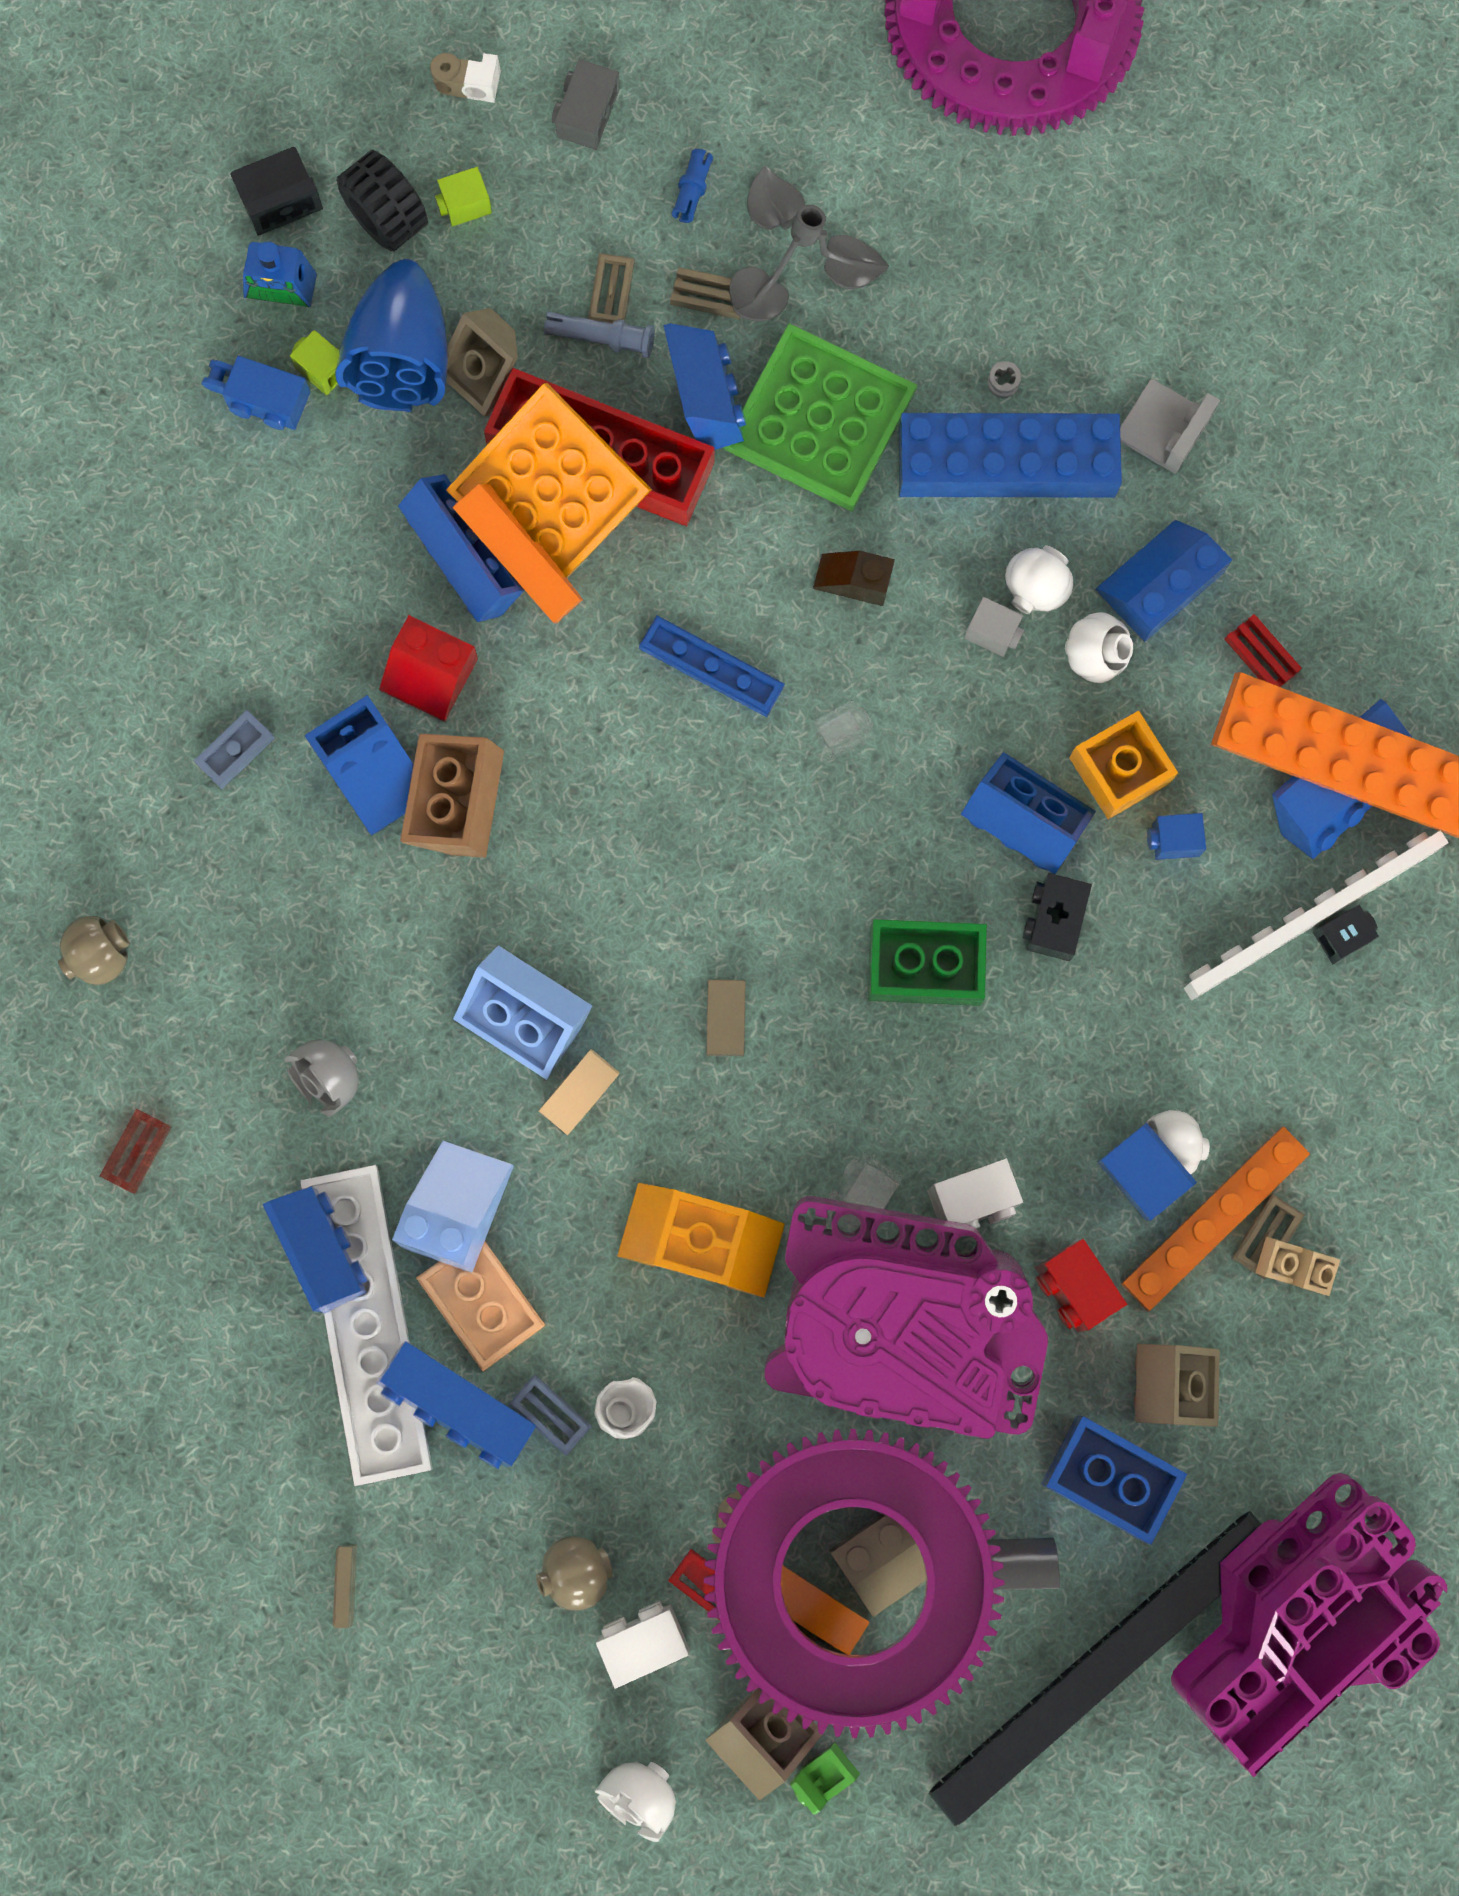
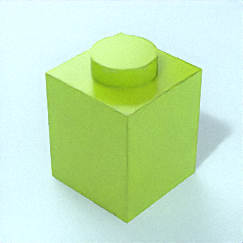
[434,166,492,227]
[290,330,340,396]

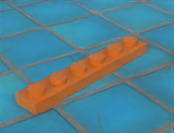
[1121,1126,1310,1312]

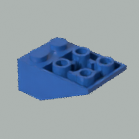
[304,695,414,836]

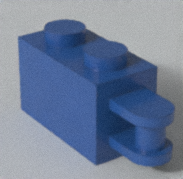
[201,356,311,430]

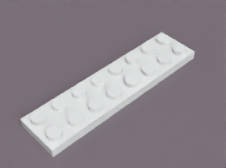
[300,1165,433,1486]

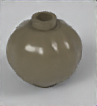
[58,916,130,985]
[536,1536,612,1611]

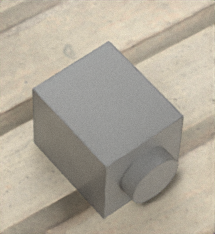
[964,597,1025,657]

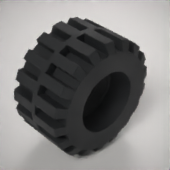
[336,150,428,252]

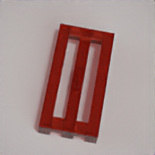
[100,1109,172,1194]

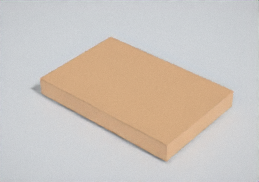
[416,1241,546,1372]

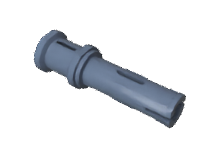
[544,311,655,358]

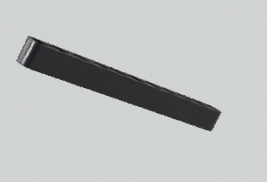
[928,1511,1261,1826]

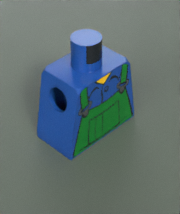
[243,242,317,307]

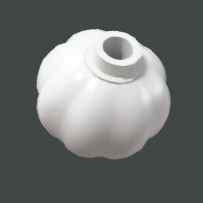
[1005,545,1073,614]
[1065,612,1133,683]
[1146,1110,1210,1175]

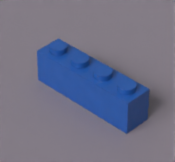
[398,474,525,622]
[376,1341,536,1469]

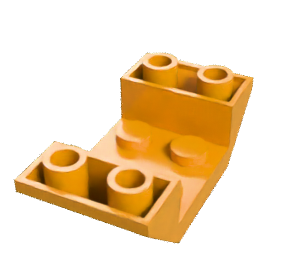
[617,1183,785,1298]

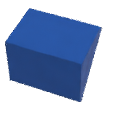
[1097,1123,1197,1221]

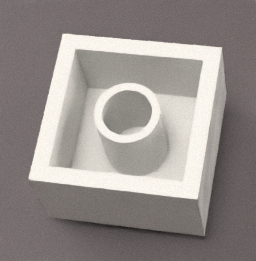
[927,1158,1023,1228]
[596,1601,689,1689]

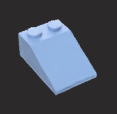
[392,1141,514,1273]

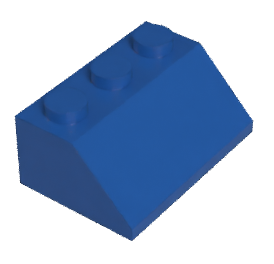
[663,323,747,450]
[1095,520,1232,642]
[961,752,1096,874]
[262,1186,368,1314]

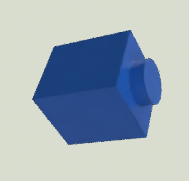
[1147,813,1206,860]

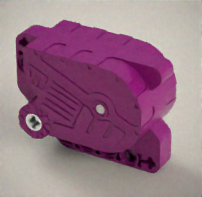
[764,1196,1048,1439]

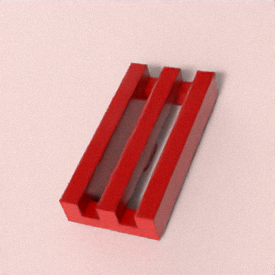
[1224,614,1302,687]

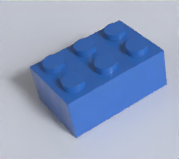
[1040,1416,1187,1545]

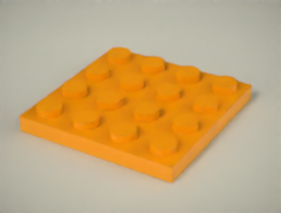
[446,383,652,578]

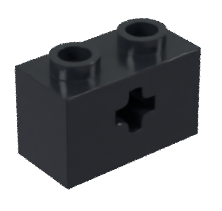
[1022,873,1092,961]

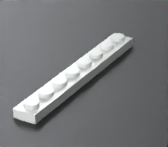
[1184,830,1449,1001]

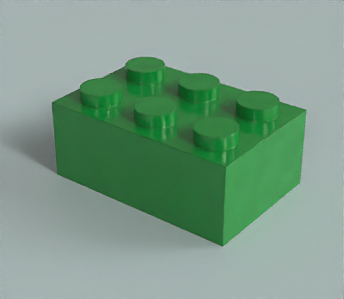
[868,919,987,1006]

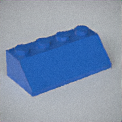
[1272,699,1412,859]

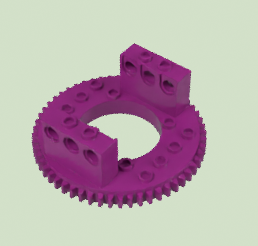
[884,0,1144,136]
[704,1429,1005,1738]

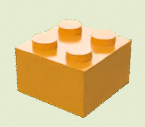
[1069,710,1178,820]

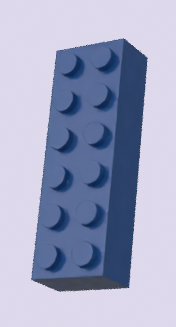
[898,413,1122,498]

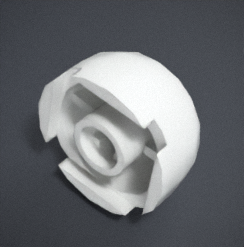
[595,1762,676,1842]

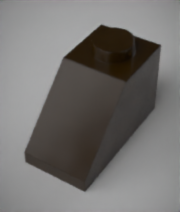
[813,550,895,606]

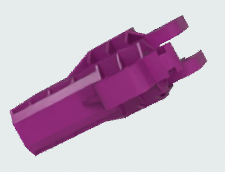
[1171,1473,1447,1777]

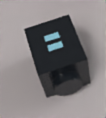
[1313,905,1379,965]

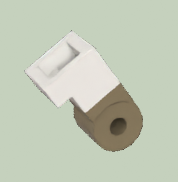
[430,53,501,103]

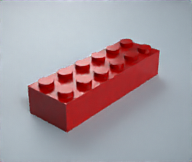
[484,368,715,527]

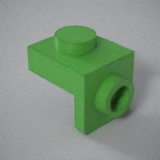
[790,1742,860,1815]

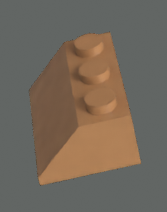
[400,734,504,858]

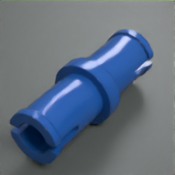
[671,149,713,223]

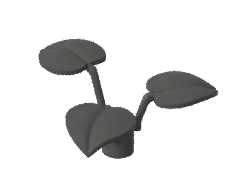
[729,166,889,322]

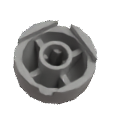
[285,1039,358,1117]

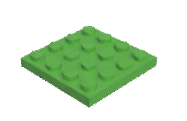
[724,323,917,512]

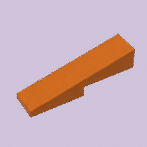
[453,483,583,623]

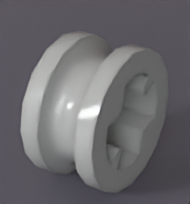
[988,361,1021,398]

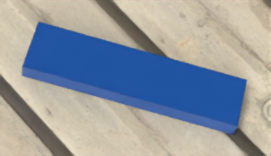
[639,615,785,717]

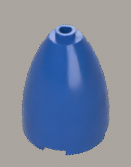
[335,259,448,412]

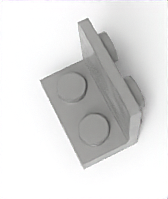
[1120,379,1220,474]

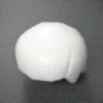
[595,1377,657,1439]

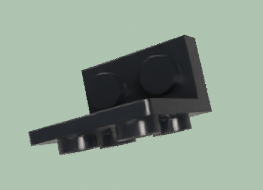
[231,147,323,236]

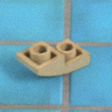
[539,1049,620,1135]
[1255,1237,1340,1296]

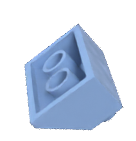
[453,945,592,1080]

